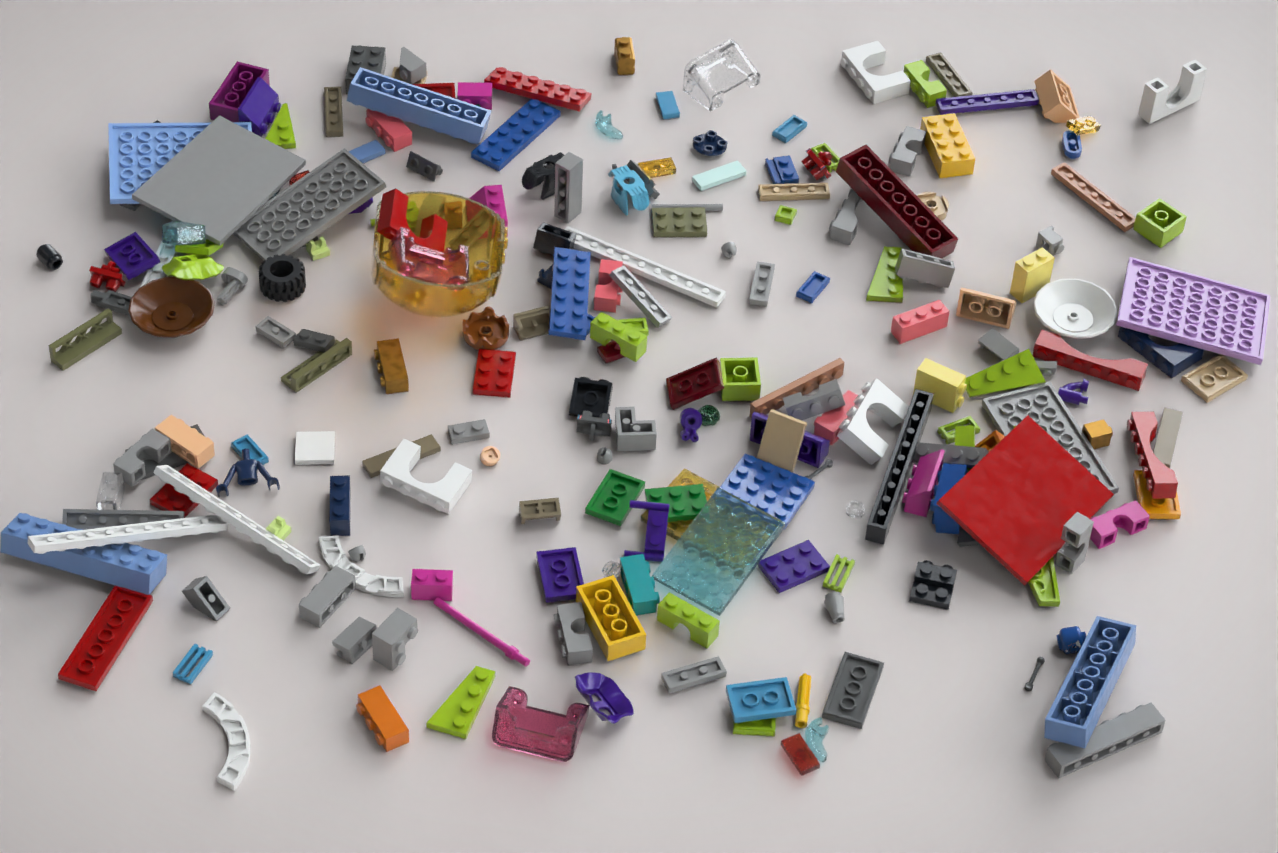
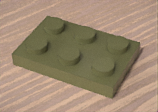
[652,207,707,237]

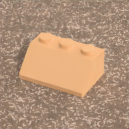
[1034,69,1080,123]
[956,287,1017,329]

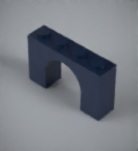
[1118,326,1204,379]

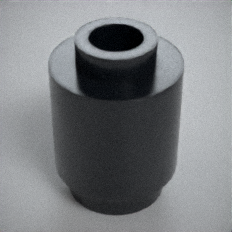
[36,244,63,270]

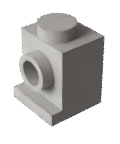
[1036,226,1064,256]

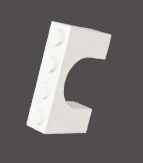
[840,41,911,104]
[1138,60,1207,124]
[837,378,909,465]
[380,439,472,514]

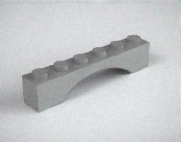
[829,188,863,245]

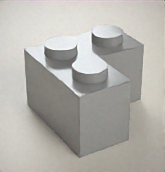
[615,407,657,451]
[372,608,418,671]

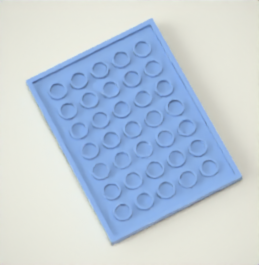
[108,122,252,204]

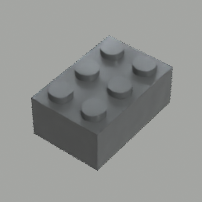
[345,45,386,94]

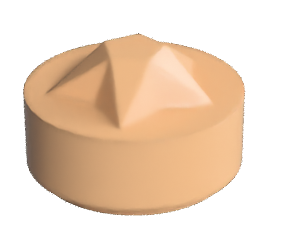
[480,446,500,466]

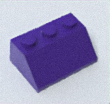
[238,77,281,137]

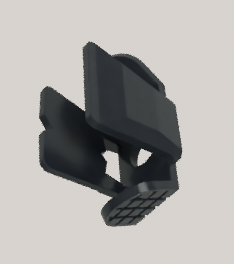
[522,152,564,200]

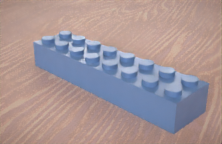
[347,67,492,145]
[0,513,167,595]
[1044,616,1136,748]

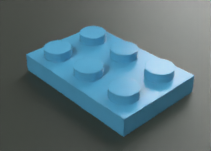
[726,677,796,723]

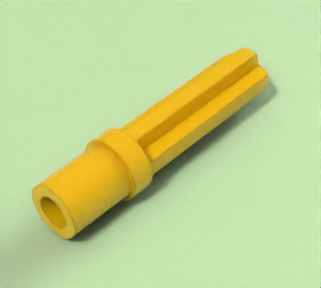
[795,673,812,728]

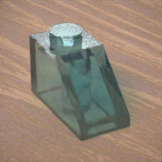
[162,220,206,245]

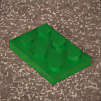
[585,469,645,526]
[645,484,710,522]

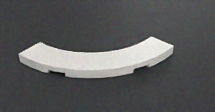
[319,535,404,597]
[202,692,250,791]

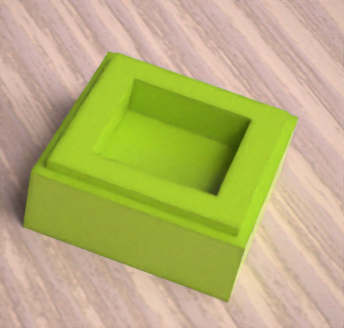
[774,205,797,225]

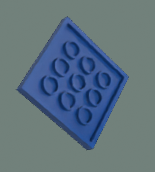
[713,454,815,530]

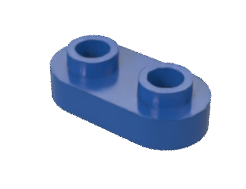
[1062,130,1082,159]

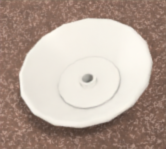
[1033,278,1118,338]

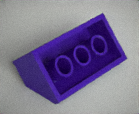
[749,412,830,468]

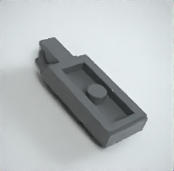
[626,160,660,199]
[90,290,132,316]

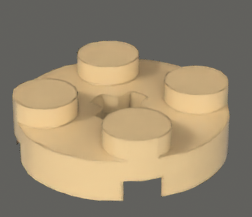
[917,192,949,220]

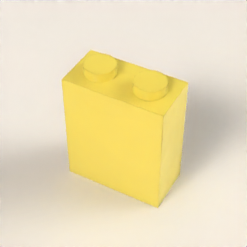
[1010,247,1055,303]
[913,358,967,413]

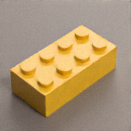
[920,113,975,178]
[576,575,646,661]

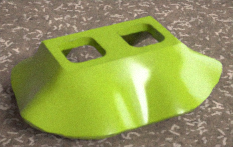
[162,254,224,280]

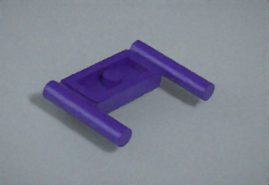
[624,500,669,562]

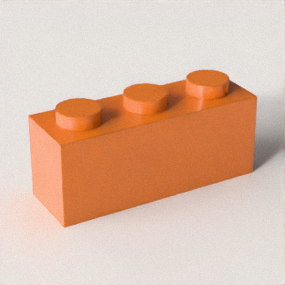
[356,685,409,752]

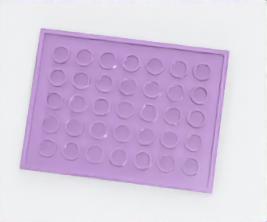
[1116,257,1270,365]

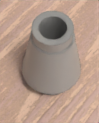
[824,592,845,623]

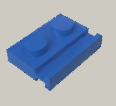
[765,155,799,184]

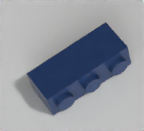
[329,475,351,536]

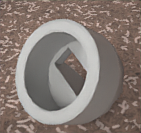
[721,242,737,258]
[597,447,612,464]
[348,545,366,562]

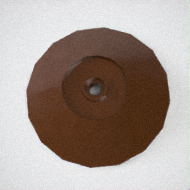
[128,277,215,338]

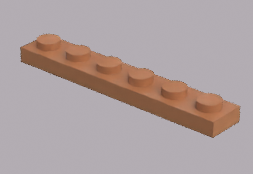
[1051,162,1136,232]
[749,358,845,418]

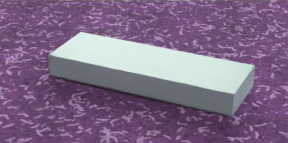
[692,160,747,191]

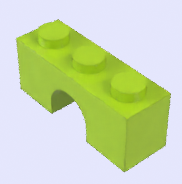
[903,60,947,108]
[590,312,647,362]
[657,592,720,649]

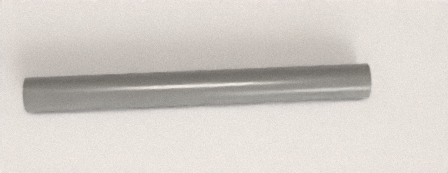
[652,204,723,211]

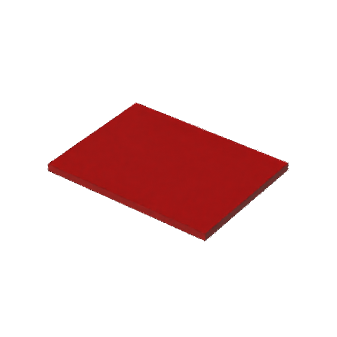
[936,415,1114,586]

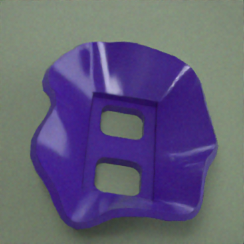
[575,672,634,724]

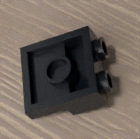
[569,377,613,418]
[909,560,957,610]

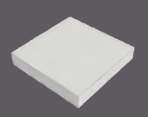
[295,431,335,465]

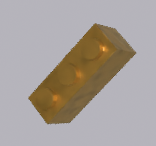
[374,338,409,394]

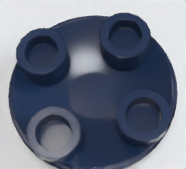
[693,130,728,156]

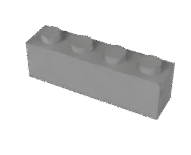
[554,152,583,224]

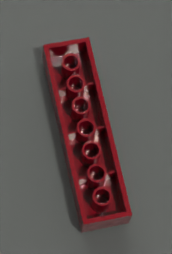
[836,144,958,258]

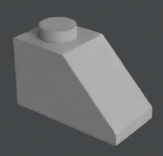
[399,47,427,84]

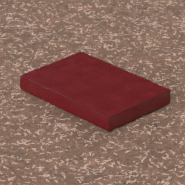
[666,357,724,410]

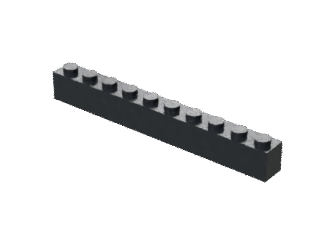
[865,389,934,545]

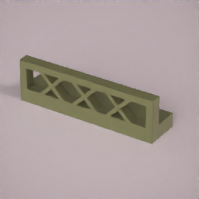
[48,308,122,371]
[281,338,352,393]

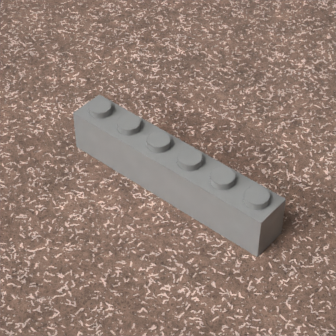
[1045,702,1166,778]

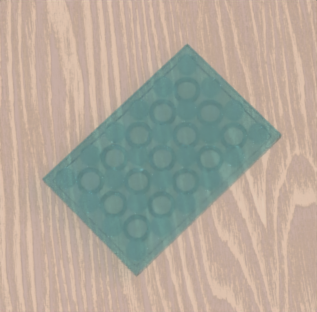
[652,487,785,616]

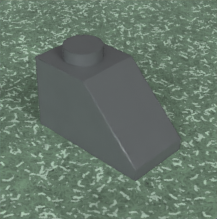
[182,576,230,621]

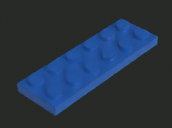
[471,99,561,171]
[548,247,591,340]

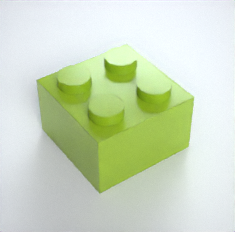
[1133,198,1187,248]
[720,357,761,401]

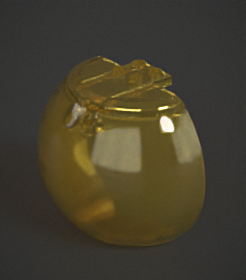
[371,191,508,318]

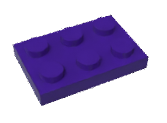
[104,232,160,280]
[758,540,830,593]
[536,547,584,603]

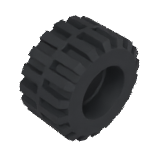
[259,254,306,302]

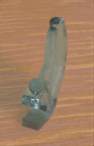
[595,110,623,139]
[805,717,829,762]

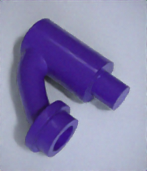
[1058,378,1089,405]

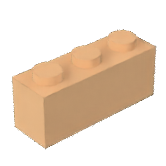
[155,415,215,469]

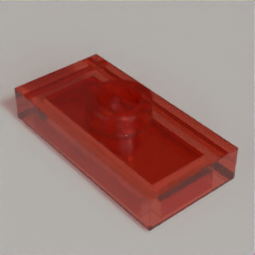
[780,733,820,776]

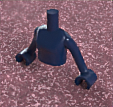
[216,449,280,497]

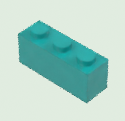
[619,554,660,616]

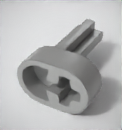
[217,267,248,305]

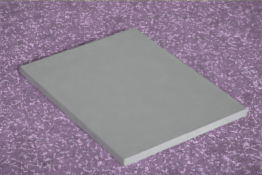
[132,115,306,246]

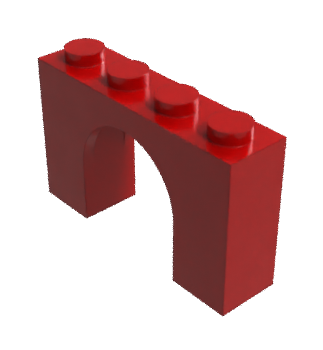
[377,188,448,265]

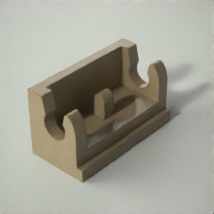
[513,306,550,341]
[519,497,561,524]

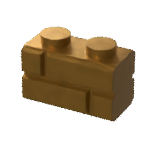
[614,37,635,75]

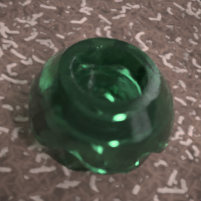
[698,405,720,426]

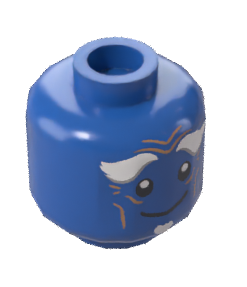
[1056,626,1086,654]

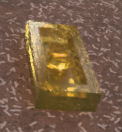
[1066,116,1101,135]
[638,157,676,178]

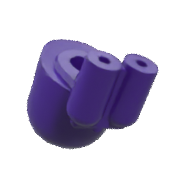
[679,408,702,442]

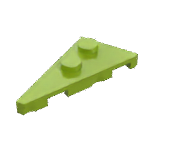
[265,103,296,149]

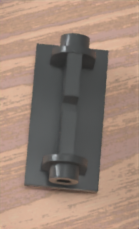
[406,151,443,181]

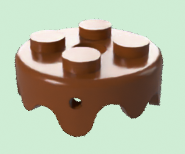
[463,307,509,350]

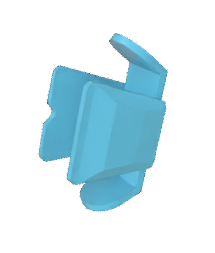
[608,165,649,216]

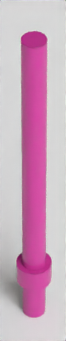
[433,597,530,667]

